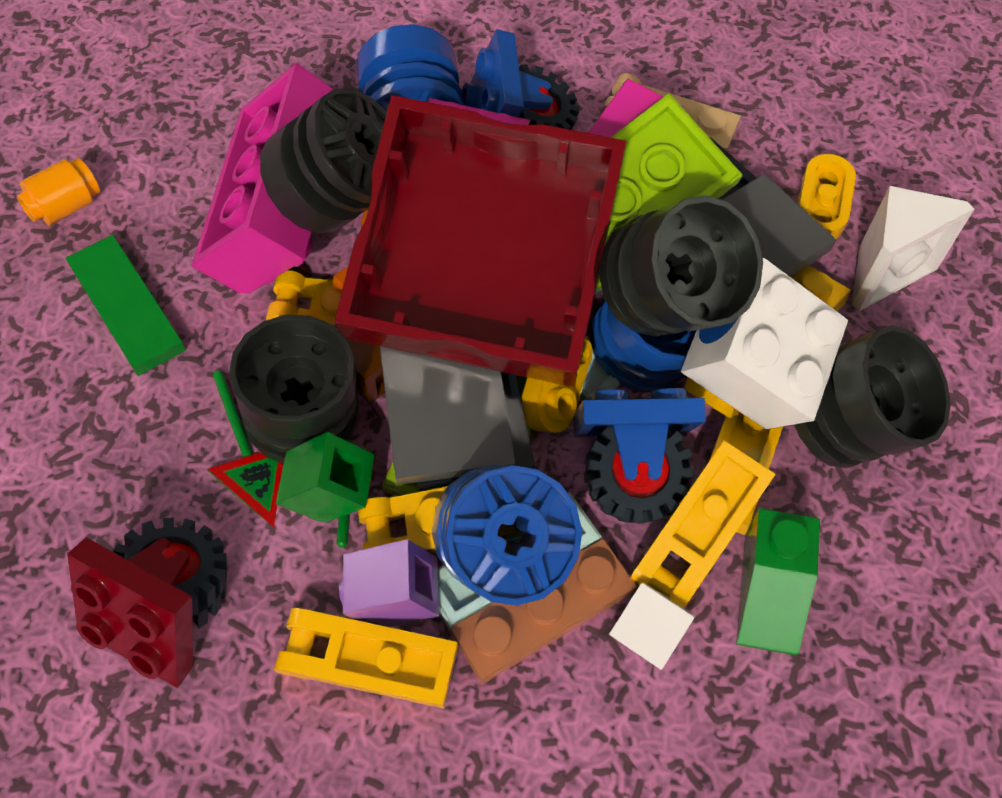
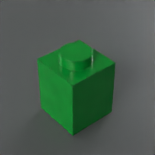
[276,432,374,522]

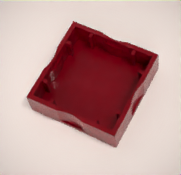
[334,95,626,387]

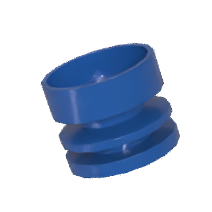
[356,24,464,111]
[590,300,697,393]
[432,465,582,606]

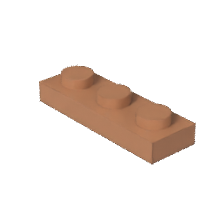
[450,538,637,685]

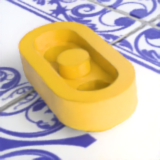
[797,154,856,239]
[521,335,593,433]

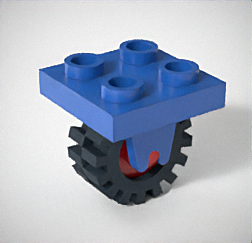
[461,29,579,130]
[573,388,706,524]

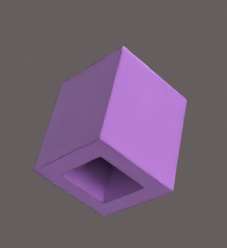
[339,539,439,627]

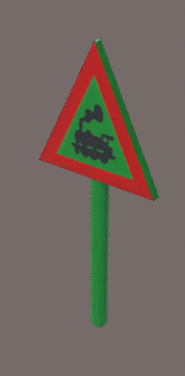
[207,370,283,527]

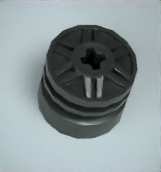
[260,89,387,234]
[599,195,763,336]
[229,314,359,464]
[794,325,951,468]

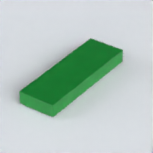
[65,235,186,376]

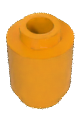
[16,158,100,226]

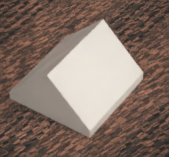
[852,186,974,312]

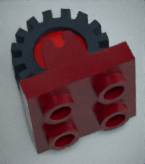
[67,517,227,688]

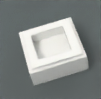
[609,582,696,670]

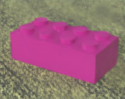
[191,63,333,294]

